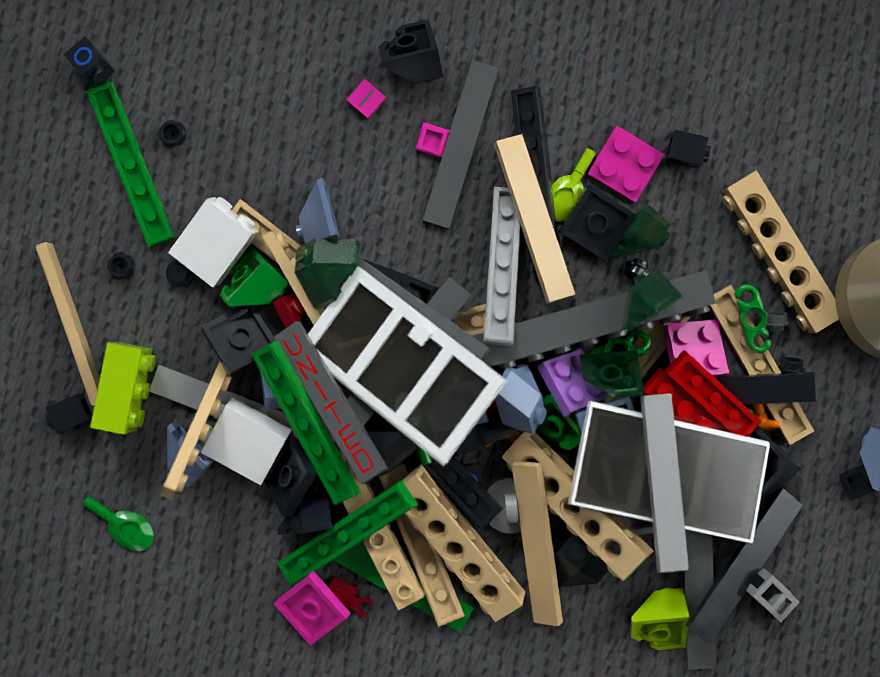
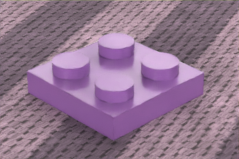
[537,349,608,417]

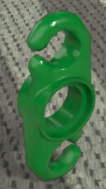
[734,284,772,354]
[586,331,651,374]

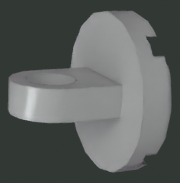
[487,477,521,534]

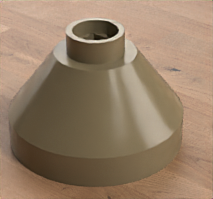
[835,239,880,358]

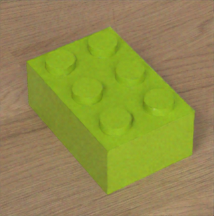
[90,342,156,434]

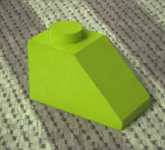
[630,588,689,650]

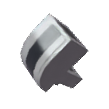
[746,567,799,622]

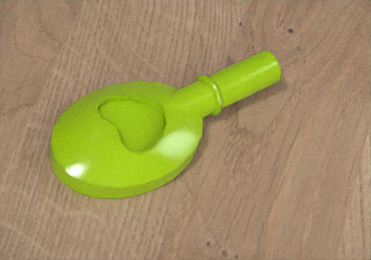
[552,148,596,222]

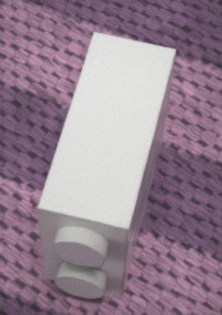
[168,197,259,287]
[201,397,291,485]

